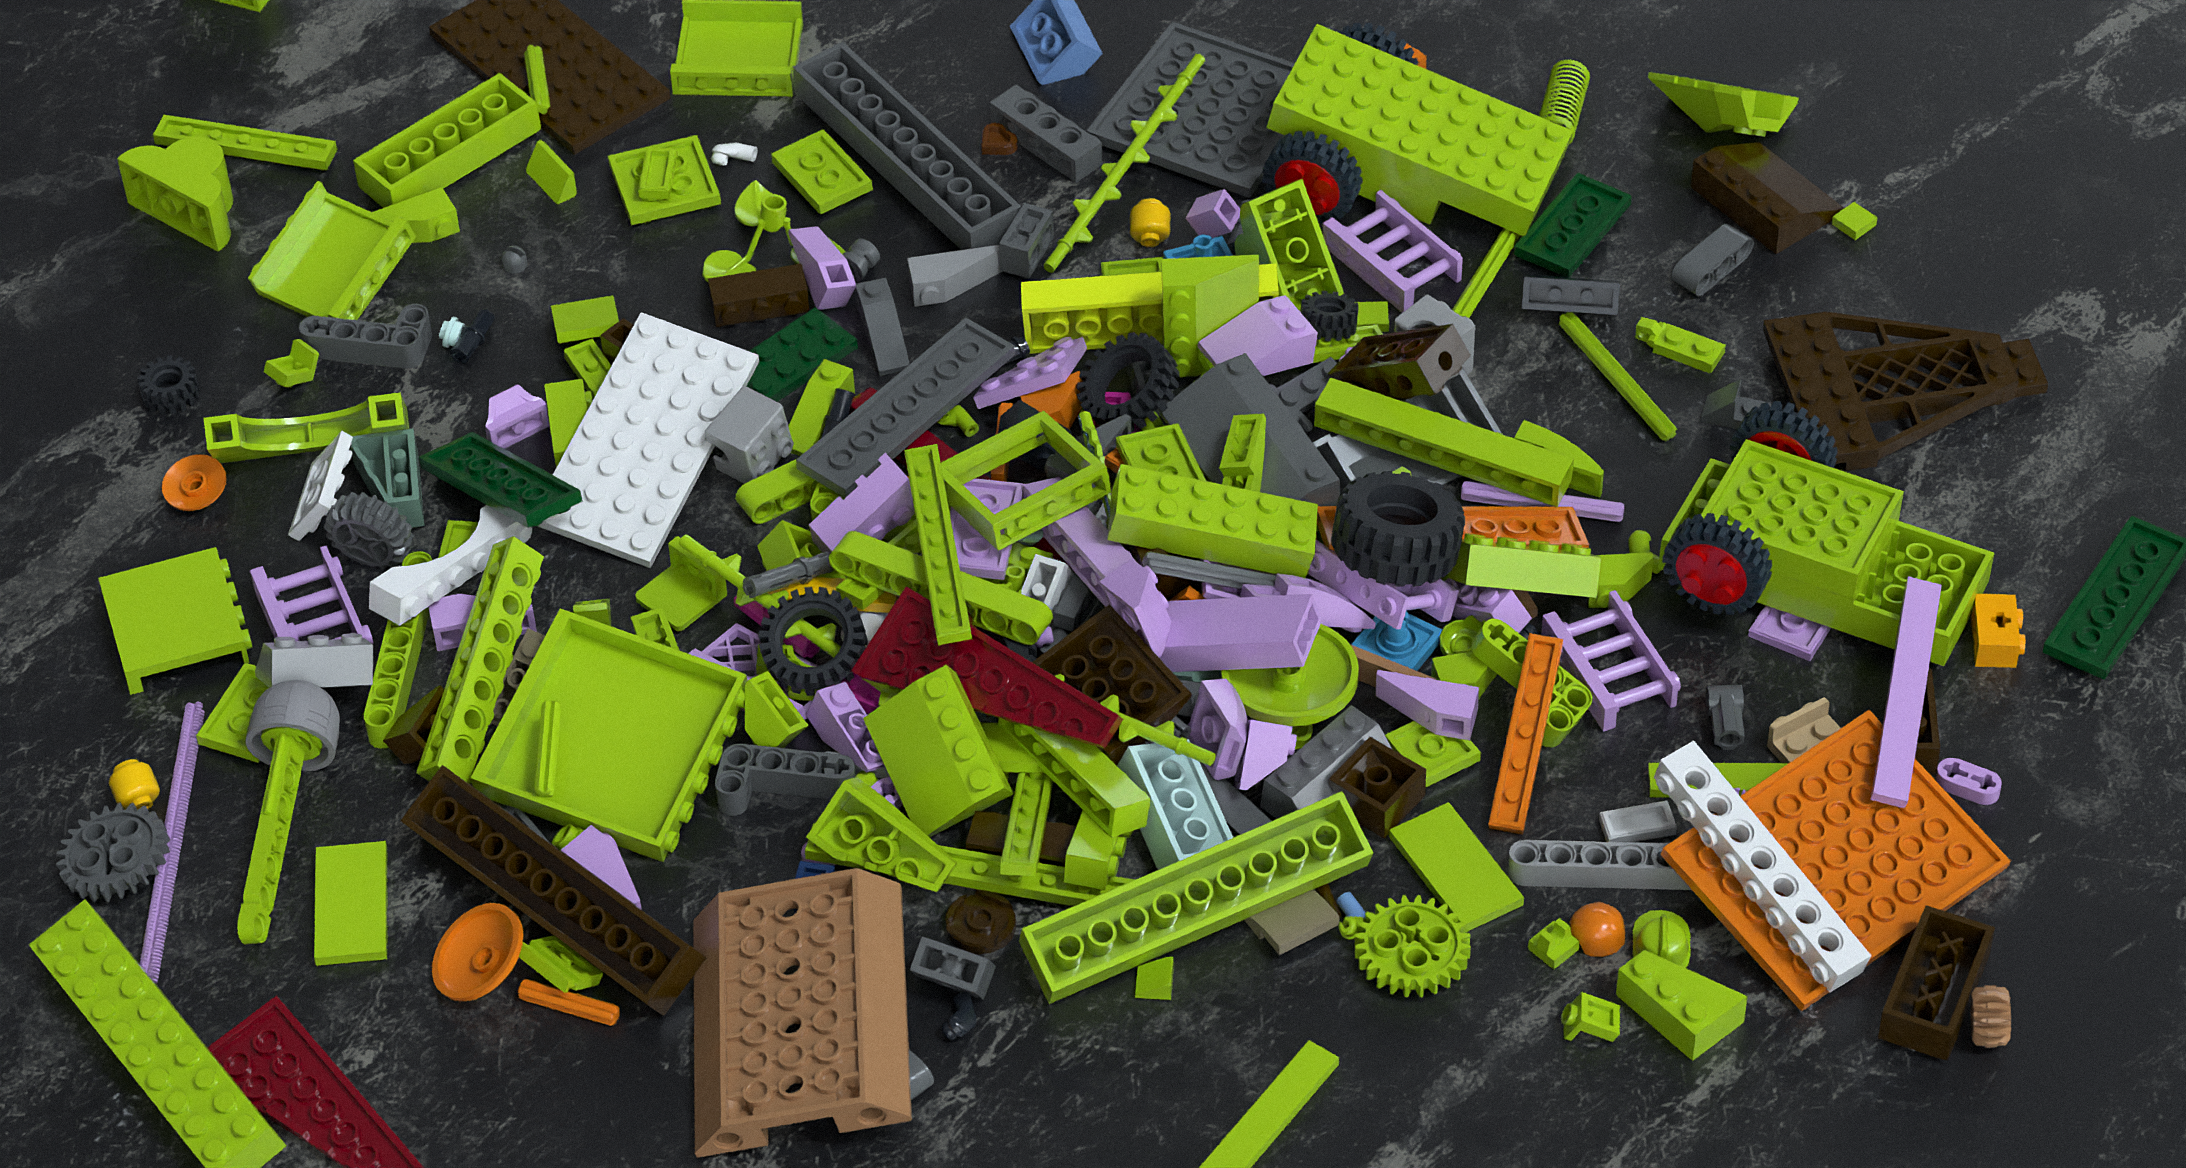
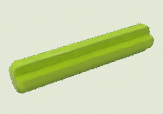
[524,45,550,114]
[534,701,561,797]

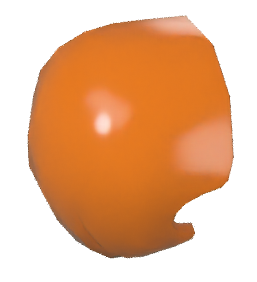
[1570,902,1626,957]

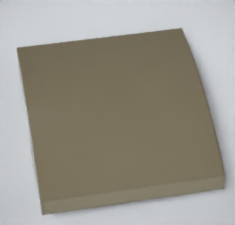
[1244,890,1339,955]

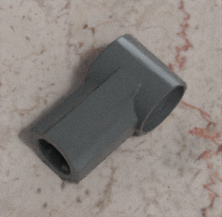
[1706,685,1745,750]

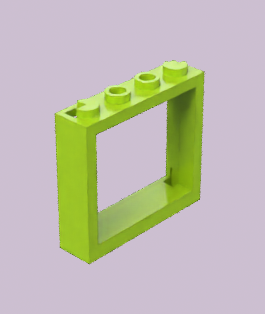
[941,411,1111,551]

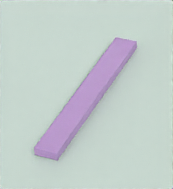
[1870,576,1942,809]

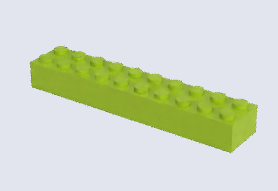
[1019,791,1373,1004]
[29,899,287,1168]

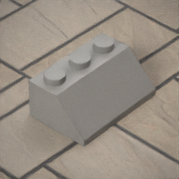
[255,633,373,688]

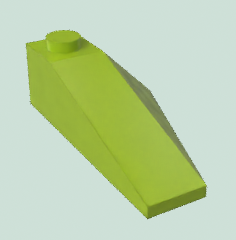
[806,777,957,892]

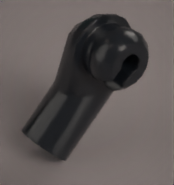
[941,992,977,1040]

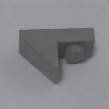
[1700,380,1772,429]

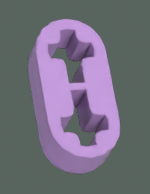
[1936,758,2002,805]

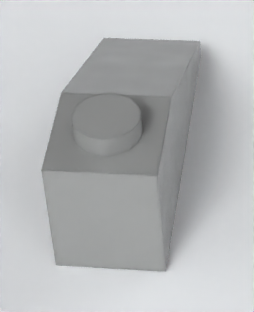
[907,245,1002,307]

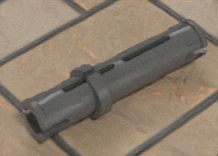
[742,551,834,598]

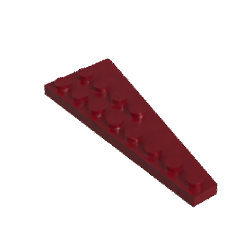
[851,586,1123,749]
[207,996,424,1168]

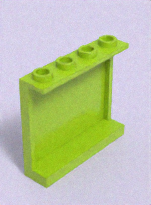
[670,0,803,97]
[248,181,416,320]
[98,547,253,695]

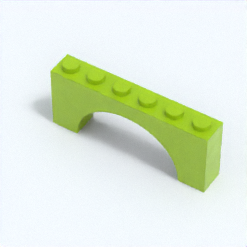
[204,392,409,463]

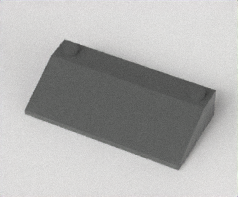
[1159,353,1340,506]
[1312,367,1502,492]

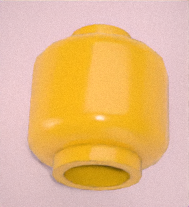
[1130,198,1170,247]
[109,759,160,810]

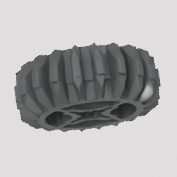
[324,492,414,569]

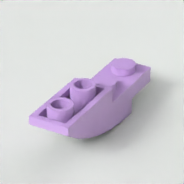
[1240,573,1376,632]

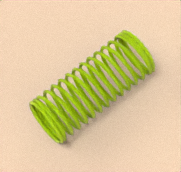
[1539,60,1590,145]

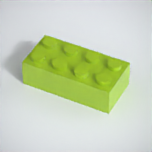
[1449,533,1601,598]

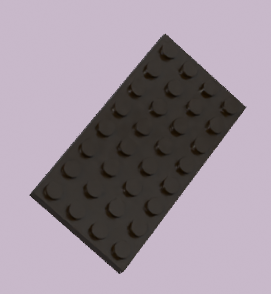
[429,0,670,155]

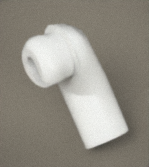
[711,143,757,166]

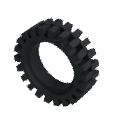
[1077,332,1179,432]
[758,587,868,696]

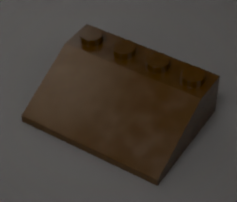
[1691,142,1844,254]
[1032,604,1192,766]

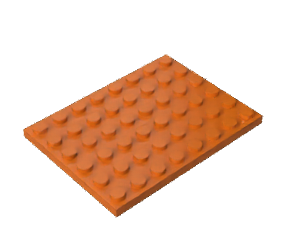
[1660,710,2011,1012]

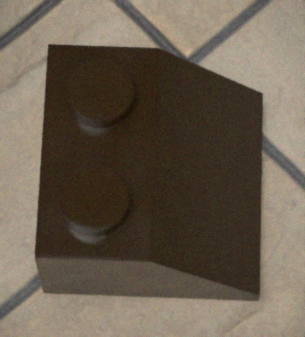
[1328,737,1426,839]

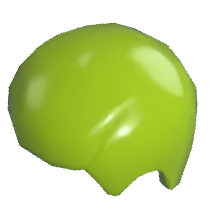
[1439,615,1486,656]

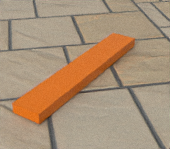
[1488,633,1563,835]

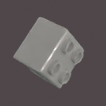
[1395,294,1475,375]
[705,386,793,484]

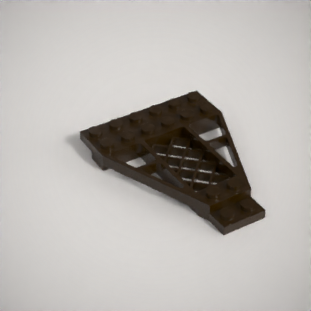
[1763,312,2048,471]

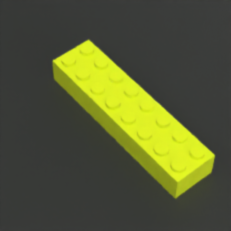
[1021,264,1279,354]

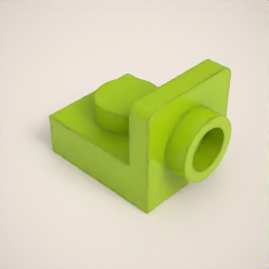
[1561,992,1620,1042]

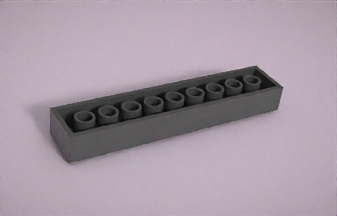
[793,41,1021,250]

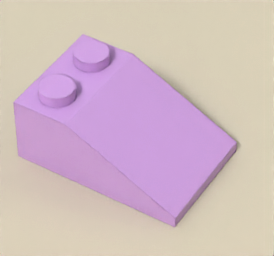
[1198,295,1318,376]

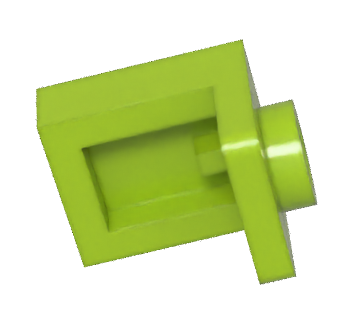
[264,339,319,387]

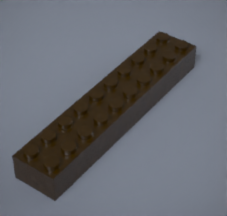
[400,765,706,1016]

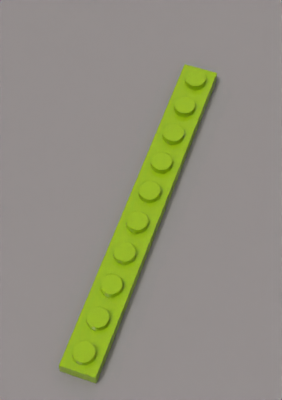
[805,823,1134,906]

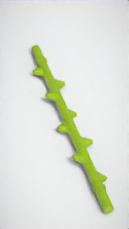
[1043,54,1205,273]
[679,534,902,707]
[1055,674,1216,766]

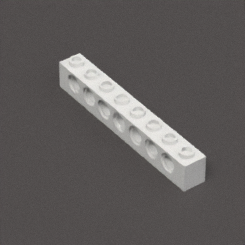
[1654,741,1871,992]

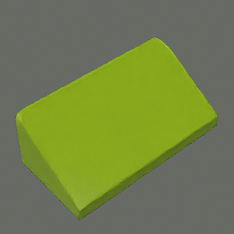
[526,140,577,204]

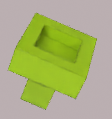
[1528,918,1579,969]

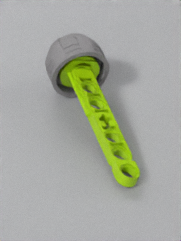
[237,680,340,944]

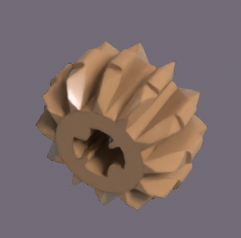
[1970,985,2011,1047]

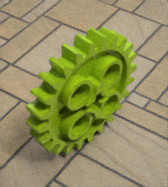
[1355,895,1471,997]

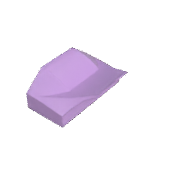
[485,384,550,449]

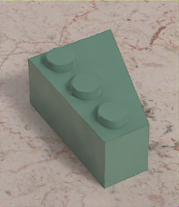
[350,428,425,527]

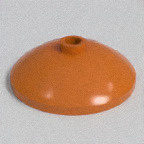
[432,903,523,1001]

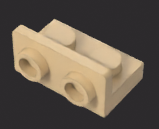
[1767,697,1841,764]

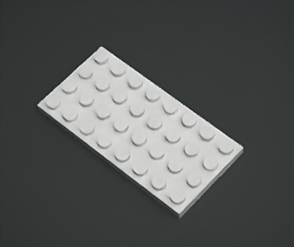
[538,312,759,568]

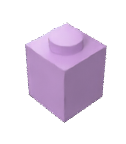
[1186,189,1240,238]

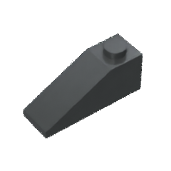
[855,278,910,376]

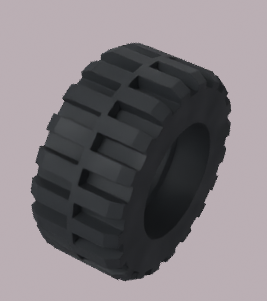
[1331,471,1465,587]

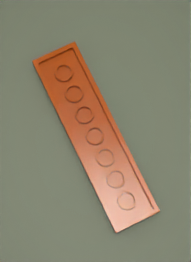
[1317,506,1589,551]

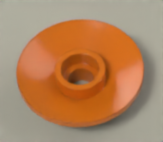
[162,454,226,511]

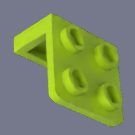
[635,536,727,631]

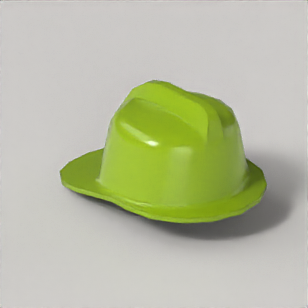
[1633,910,1690,968]

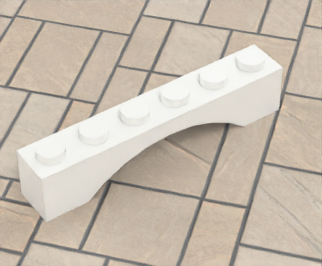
[369,505,532,626]

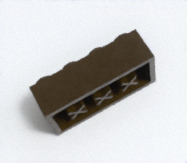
[1878,905,1995,1061]

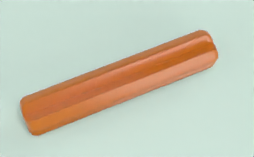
[518,979,620,1026]

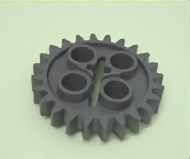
[56,803,170,902]

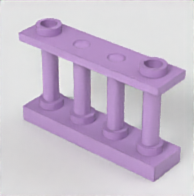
[1323,190,1463,313]
[1307,540,1459,629]
[250,546,373,644]
[1541,590,1681,732]

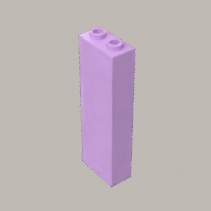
[1159,594,1322,672]

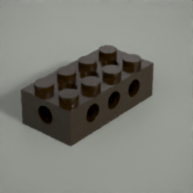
[1327,324,1471,399]

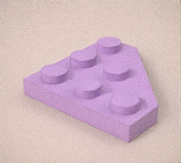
[973,337,1087,409]

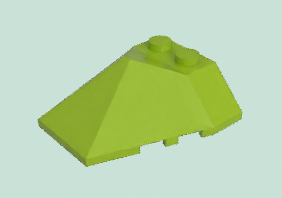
[1648,72,1799,136]

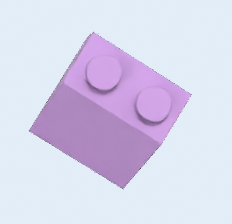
[1099,559,1172,657]
[1233,720,1297,790]

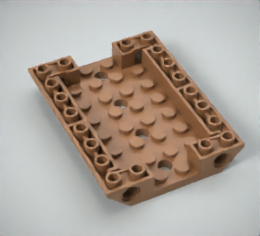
[693,868,912,1158]

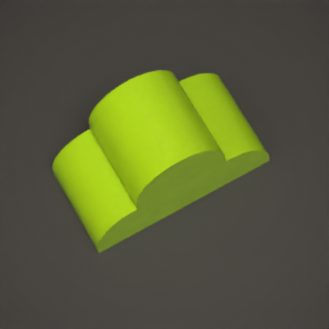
[117,137,233,252]
[1235,179,1344,312]

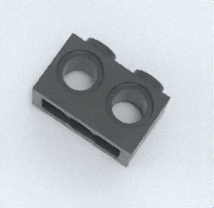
[999,203,1054,278]

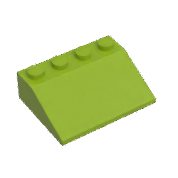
[1161,255,1259,377]
[863,665,1014,838]

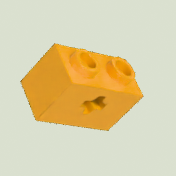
[1971,594,2025,668]

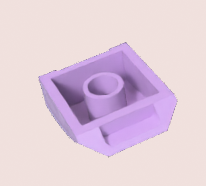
[1188,679,1248,780]

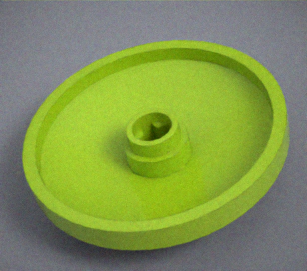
[1221,624,1359,726]

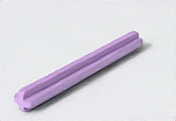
[1461,481,1624,522]

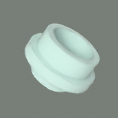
[439,317,465,348]

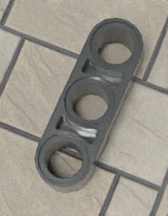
[1671,224,1754,296]

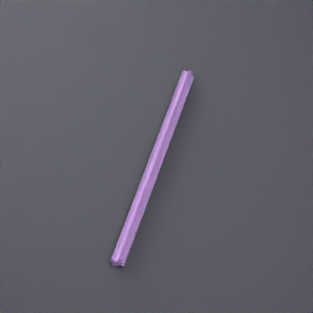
[140,701,205,983]

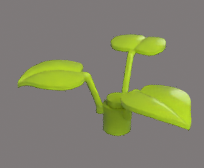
[702,180,845,282]

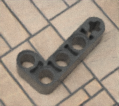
[299,304,432,368]
[715,744,856,816]

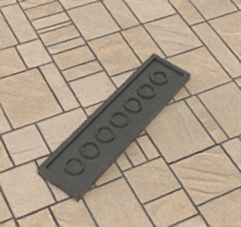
[796,318,1015,498]

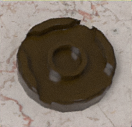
[946,891,1016,954]

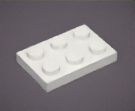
[288,431,353,541]

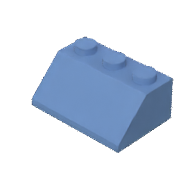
[1010,0,1103,85]

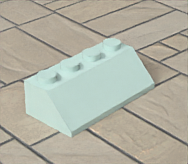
[1117,739,1233,870]

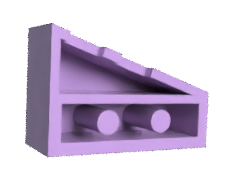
[809,453,915,554]

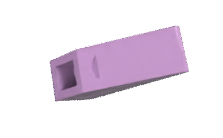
[788,226,856,310]
[1445,578,1532,633]
[1376,670,1479,741]
[806,682,885,773]

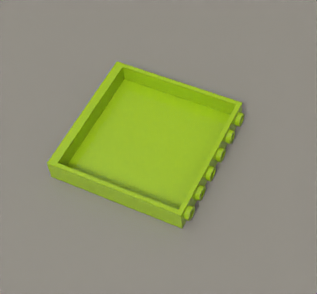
[470,609,748,862]

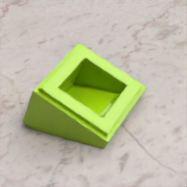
[1135,957,1174,1000]

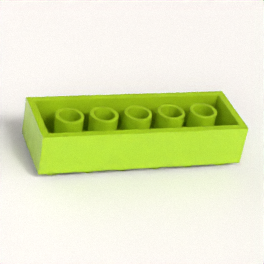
[353,73,541,208]
[1107,464,1318,578]

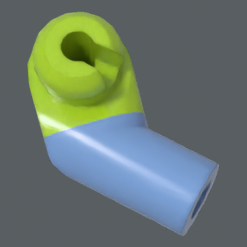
[1337,892,1366,939]

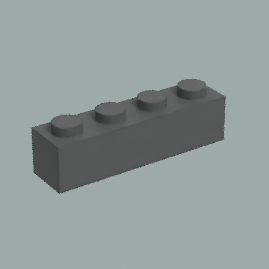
[1052,573,1094,632]

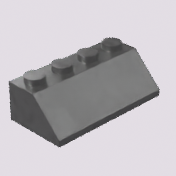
[1260,705,1392,819]

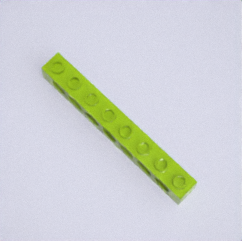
[417,536,544,784]

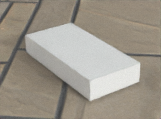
[1599,801,1677,842]

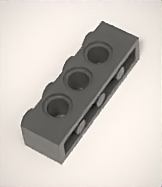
[990,85,1102,183]

